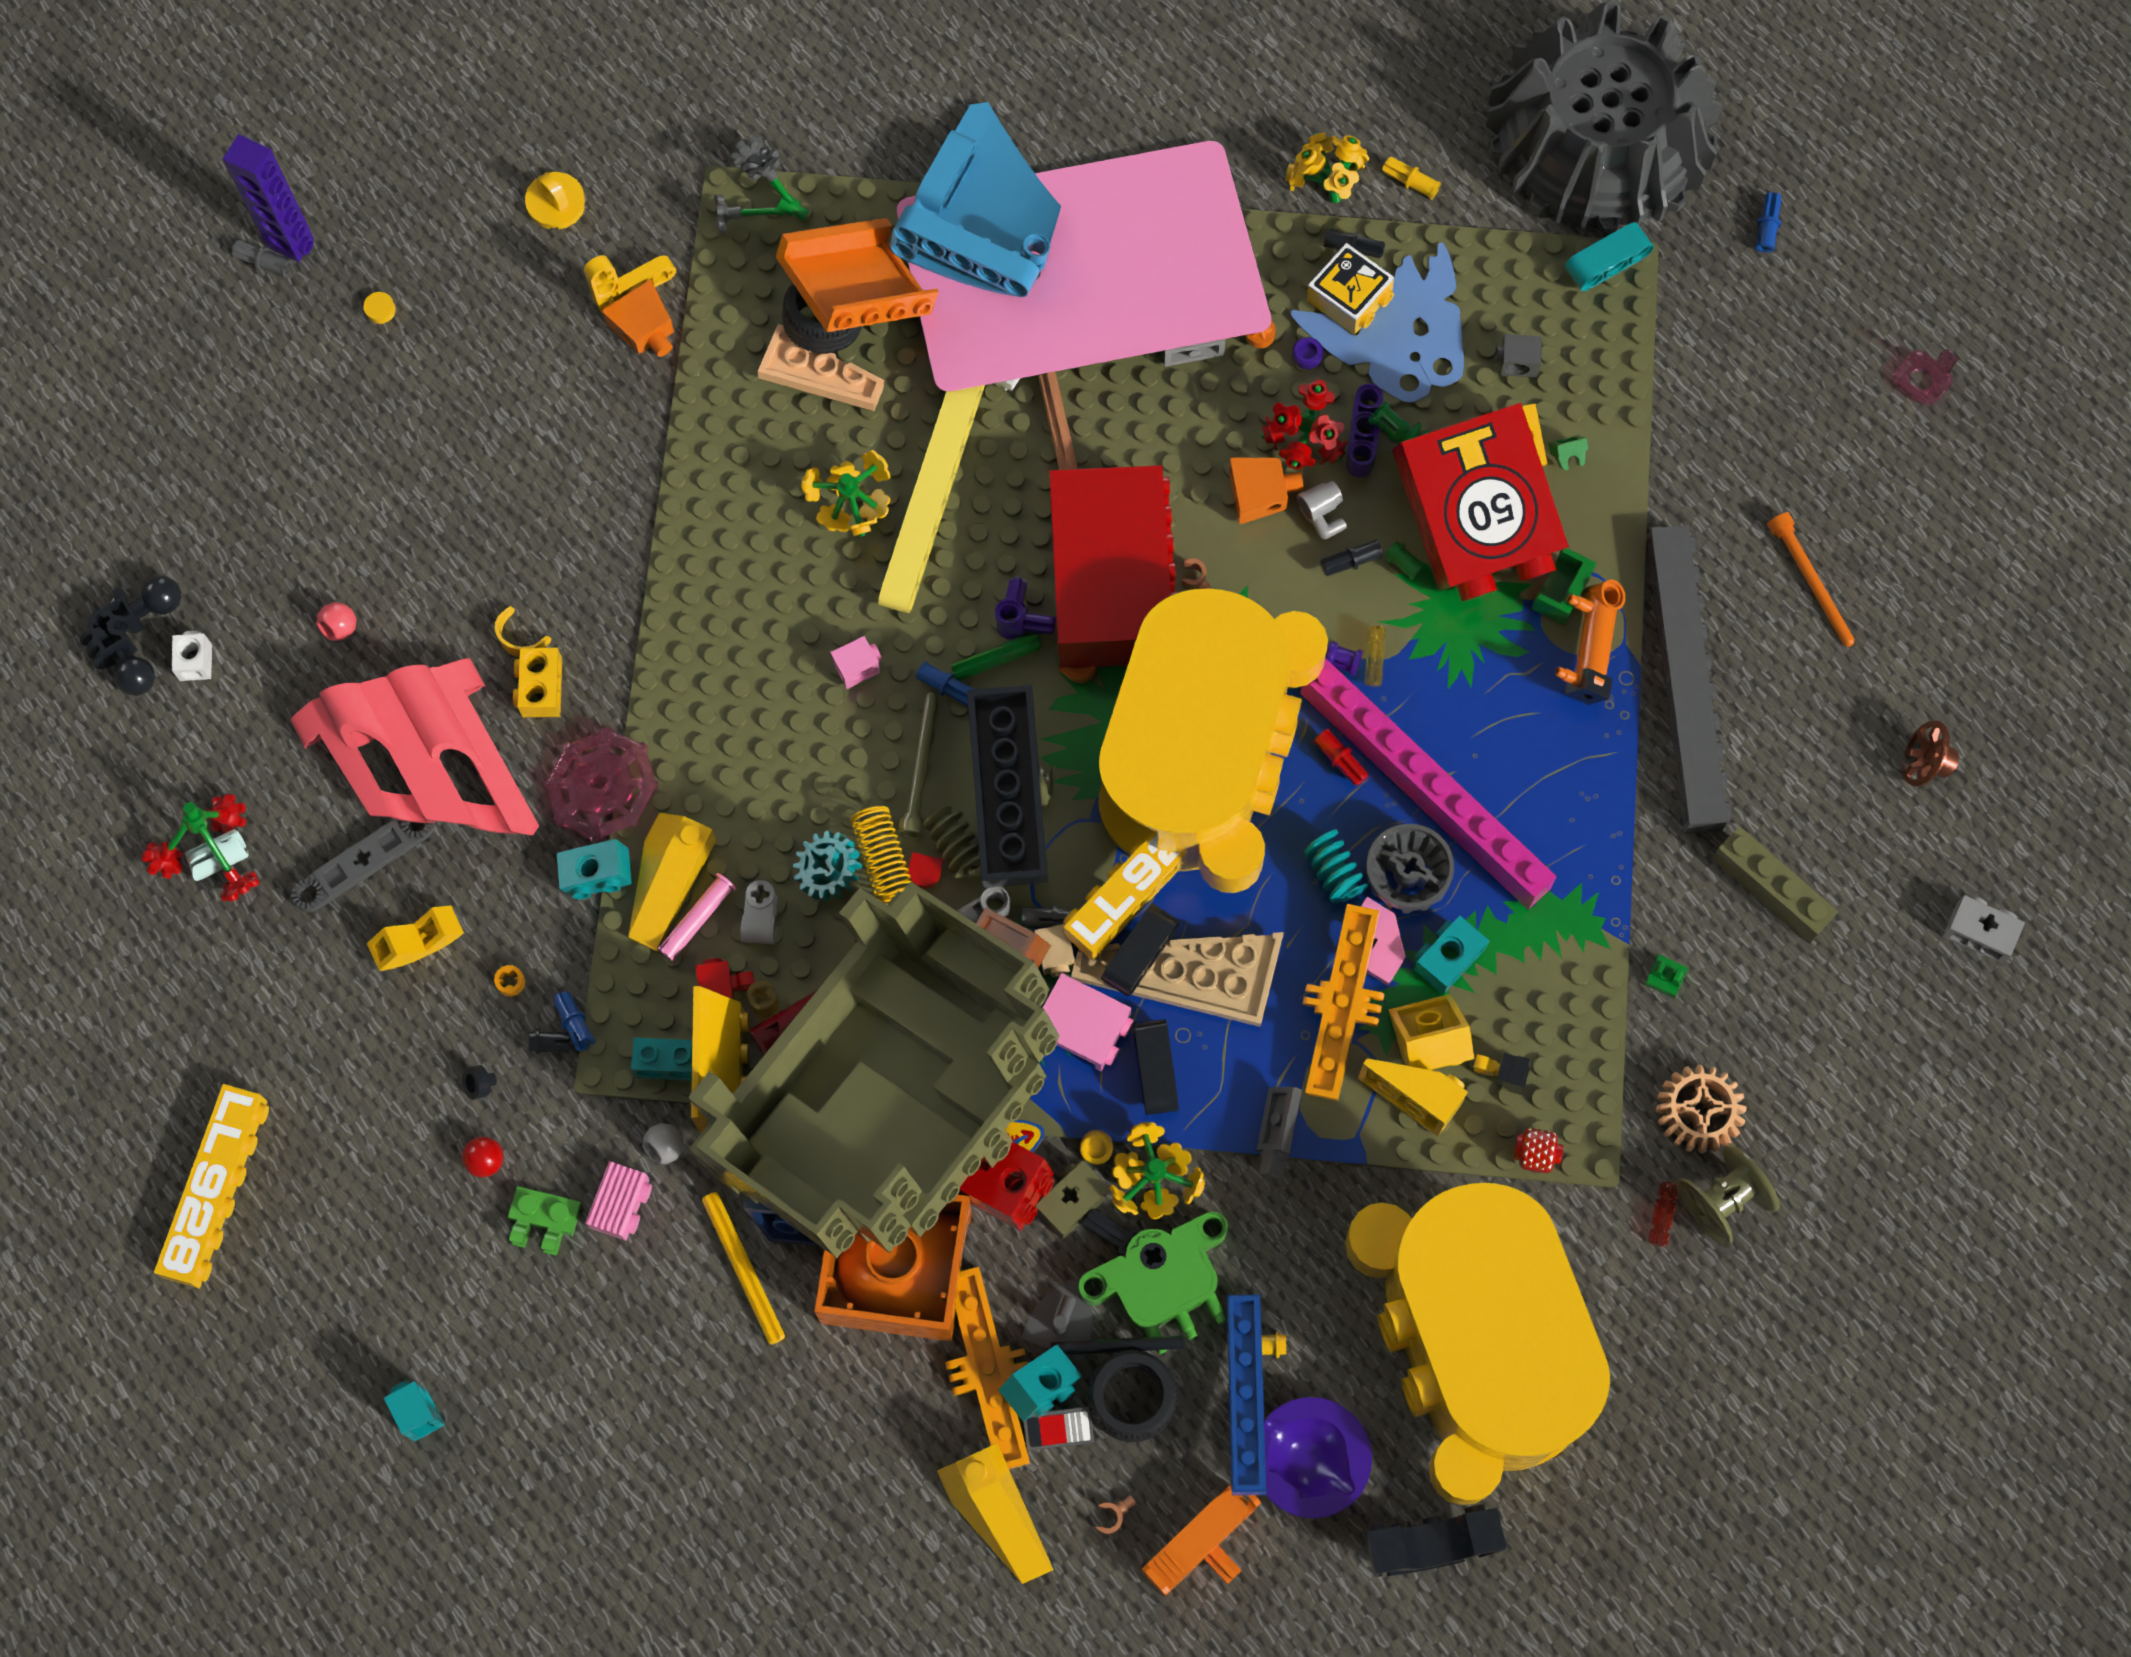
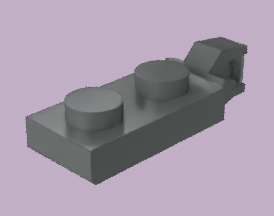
[1256,1087,1302,1179]

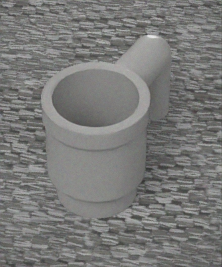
[1297,481,1347,539]

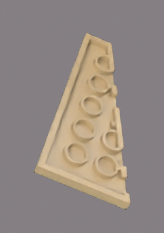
[1071,932,1284,1027]

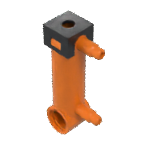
[1555,579,1625,705]

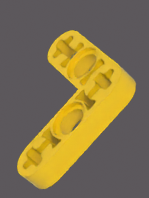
[584,255,676,313]

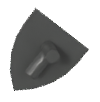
[1021,1278,1093,1362]

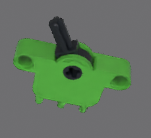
[1078,1209,1228,1355]

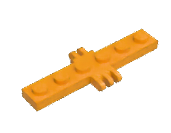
[1302,904,1385,1101]
[945,1267,1030,1470]

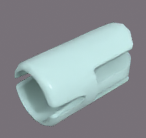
[185,829,249,881]

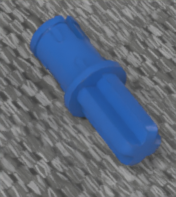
[1755,192,1781,253]
[916,661,974,706]
[554,991,595,1051]

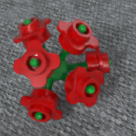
[1261,379,1348,470]

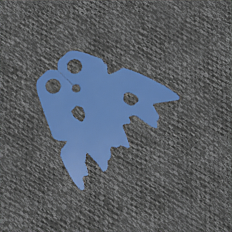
[1290,242,1464,403]

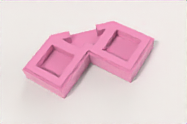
[1361,897,1406,986]

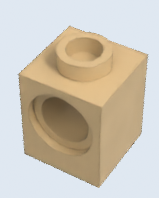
[1035,924,1075,977]

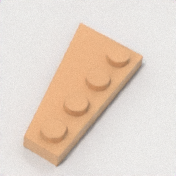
[758,324,884,411]

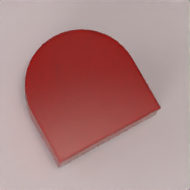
[908,852,944,889]

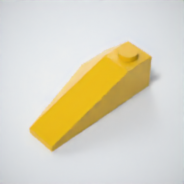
[628,813,717,952]
[937,1443,1054,1584]

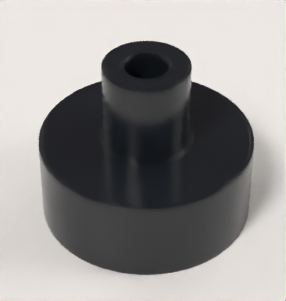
[462,1065,497,1100]

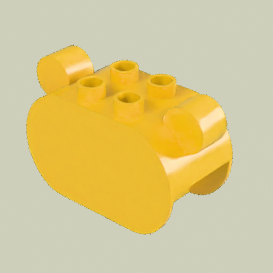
[1099,589,1328,893]
[1345,1183,1610,1506]

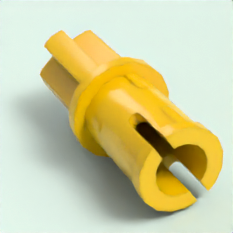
[1382,157,1441,200]

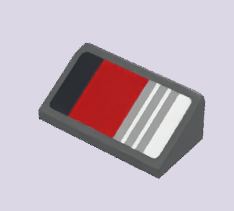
[1024,1407,1094,1451]

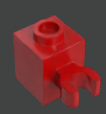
[695,958,756,1000]

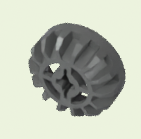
[1365,824,1454,914]

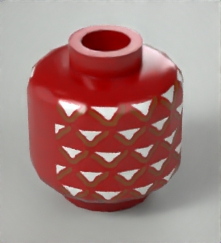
[1514,1128,1564,1173]

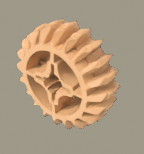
[1656,1064,1746,1154]

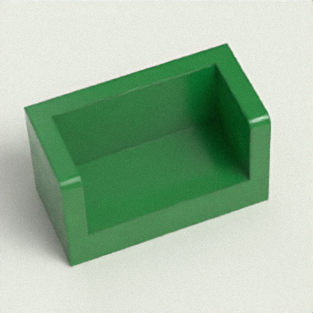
[1531,548,1597,626]

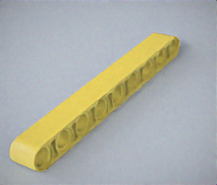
[878,385,985,614]

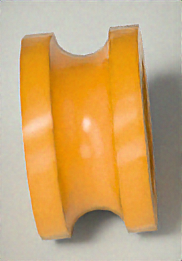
[494,965,525,997]

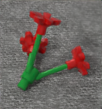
[141,793,260,902]

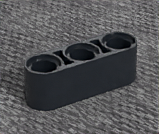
[1101,903,1181,998]
[1133,1019,1179,1115]

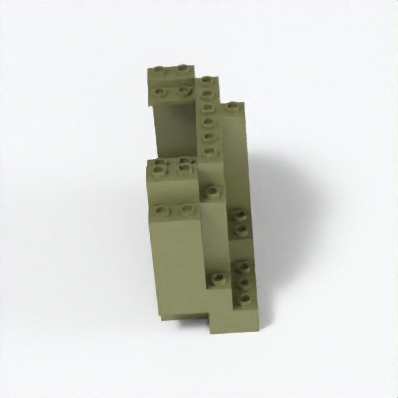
[688,882,1060,1258]

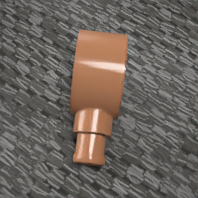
[1182,558,1212,590]
[1095,1495,1136,1535]

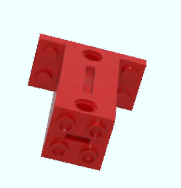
[958,1142,1054,1231]

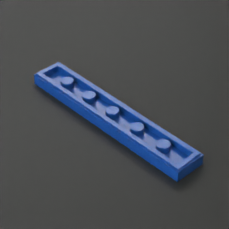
[1227,1294,1266,1496]

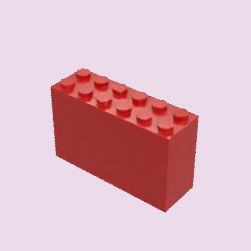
[1049,465,1177,669]

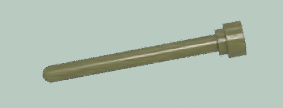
[897,693,937,839]

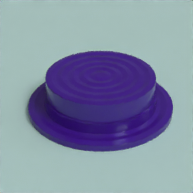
[1264,1397,1372,1518]

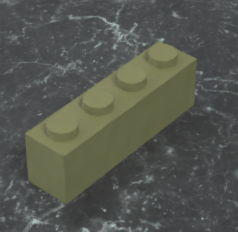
[1712,826,1838,944]

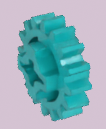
[793,830,862,902]

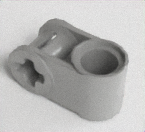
[741,880,778,944]

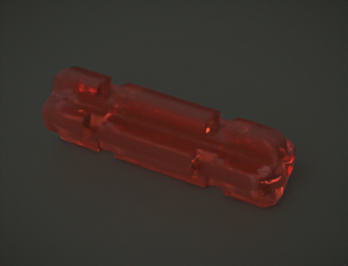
[1648,1182,1678,1247]

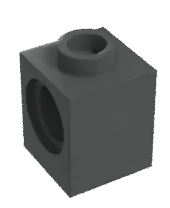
[1495,334,1542,378]

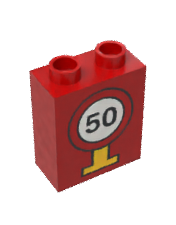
[1392,403,1569,602]

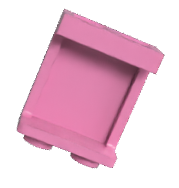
[1043,973,1134,1071]

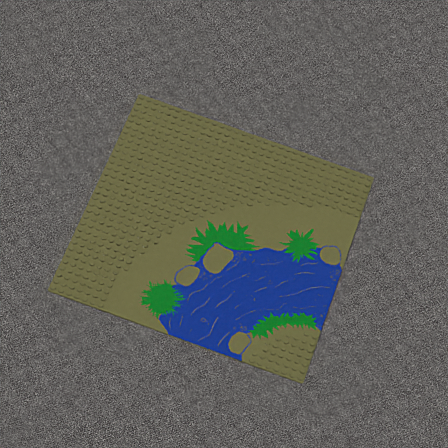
[574,166,1659,1188]

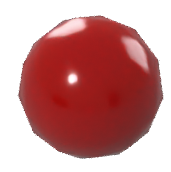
[462,1136,504,1178]

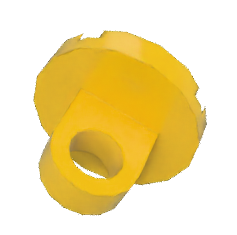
[525,172,585,229]

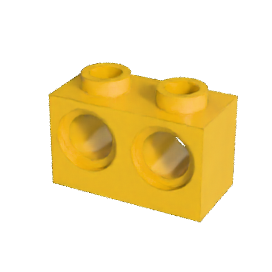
[513,648,562,718]

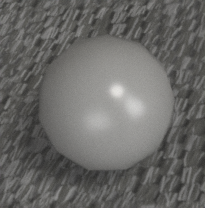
[642,1123,684,1165]

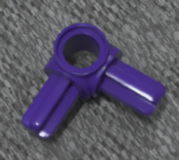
[995,577,1056,639]

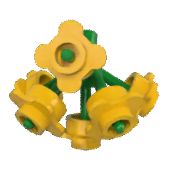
[1285,132,1369,203]

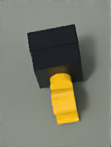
[1473,1053,1530,1095]

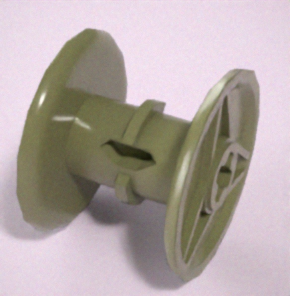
[1676,1143,1780,1248]

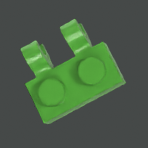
[508,1186,582,1256]

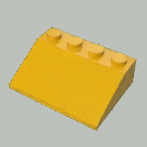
[691,986,749,1134]

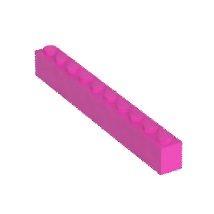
[1300,659,1557,910]

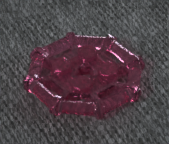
[543,727,659,842]

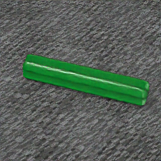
[951,633,1041,681]

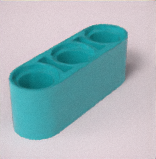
[1564,222,1654,292]

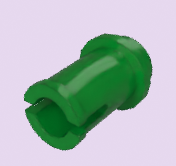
[1385,541,1425,580]

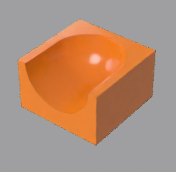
[814,1195,972,1342]

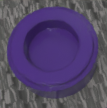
[1292,337,1323,370]

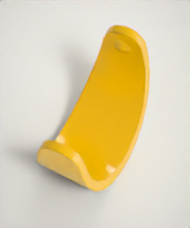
[494,606,551,657]

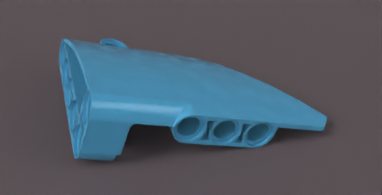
[890,102,1061,297]

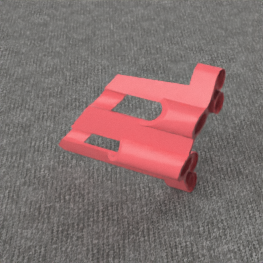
[290,658,539,836]

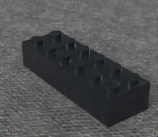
[967,685,1049,888]

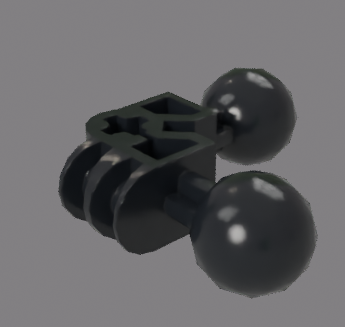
[80,575,182,696]

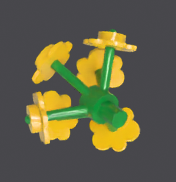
[801,450,890,537]
[1109,1122,1205,1220]

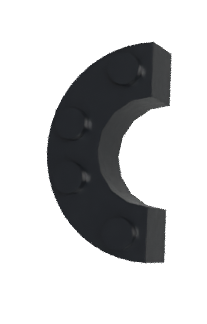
[1365,1504,1507,1577]

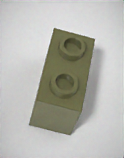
[1035,1161,1111,1240]

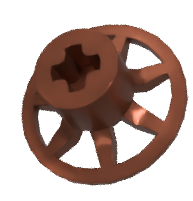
[1902,720,1959,787]

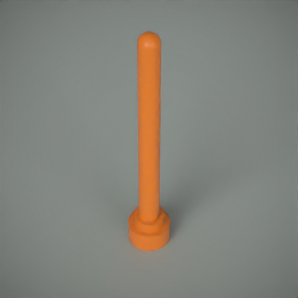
[1767,512,1854,647]

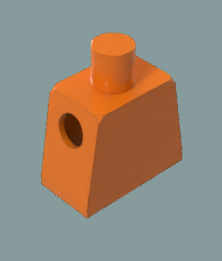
[602,280,674,357]
[1229,458,1303,524]

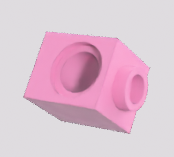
[830,636,882,689]

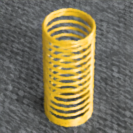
[850,806,912,905]

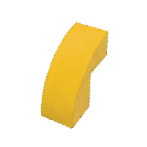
[367,905,464,971]

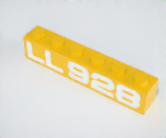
[1063,829,1188,961]
[154,1084,269,1289]

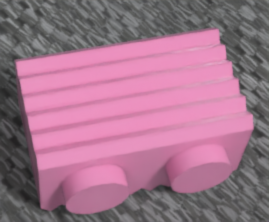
[585,1161,652,1241]

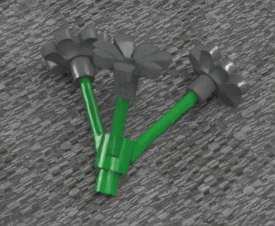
[714,136,809,234]

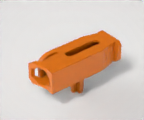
[1141,1484,1261,1597]

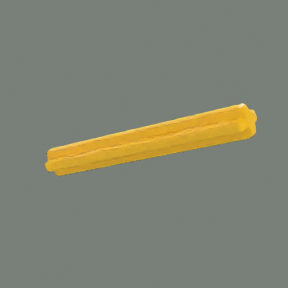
[702,1192,785,1345]

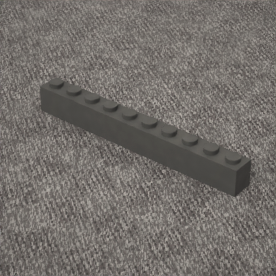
[1646,525,1731,833]

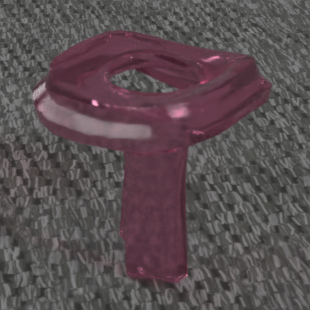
[1892,349,1958,405]

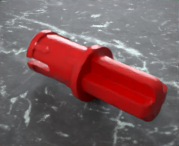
[1314,729,1368,786]

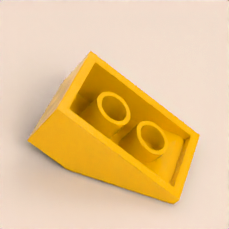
[1358,1058,1468,1137]

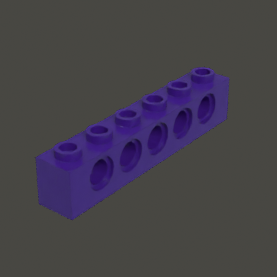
[222,134,314,262]

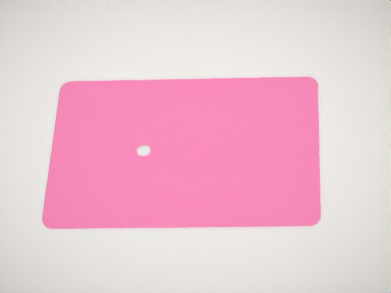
[897,141,1271,391]

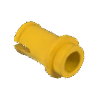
[1261,1331,1286,1358]

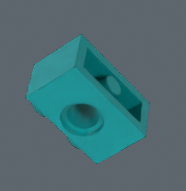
[557,839,632,900]
[1414,915,1489,995]
[998,1345,1082,1422]

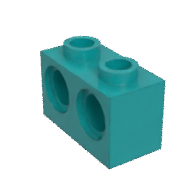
[631,1037,692,1081]
[384,1380,445,1442]

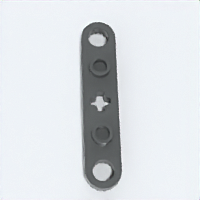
[291,819,435,912]

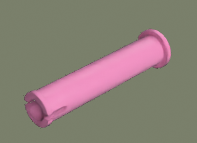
[657,873,737,962]

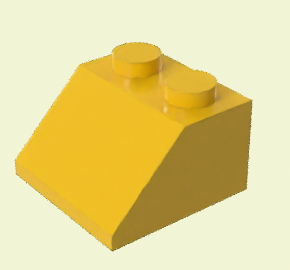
[1389,994,1474,1070]

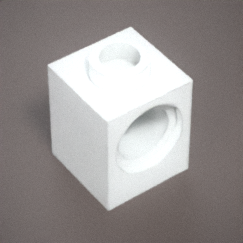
[172,631,212,681]

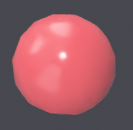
[316,602,357,641]

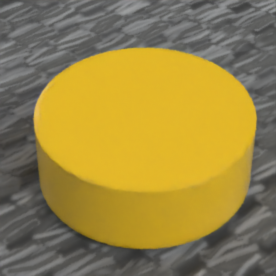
[363,292,396,324]
[1080,1130,1113,1165]

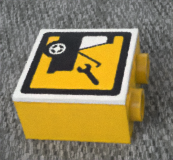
[1307,243,1394,335]

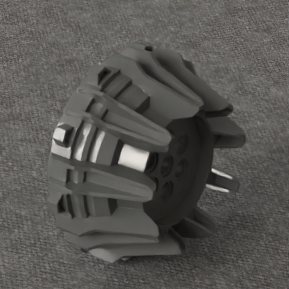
[1485,1,1722,235]

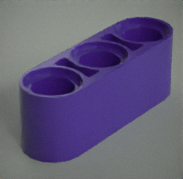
[1346,383,1383,478]

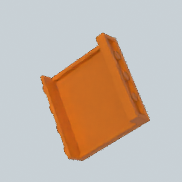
[776,218,939,332]

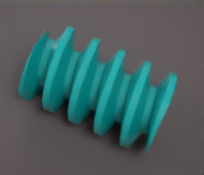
[1304,829,1368,903]

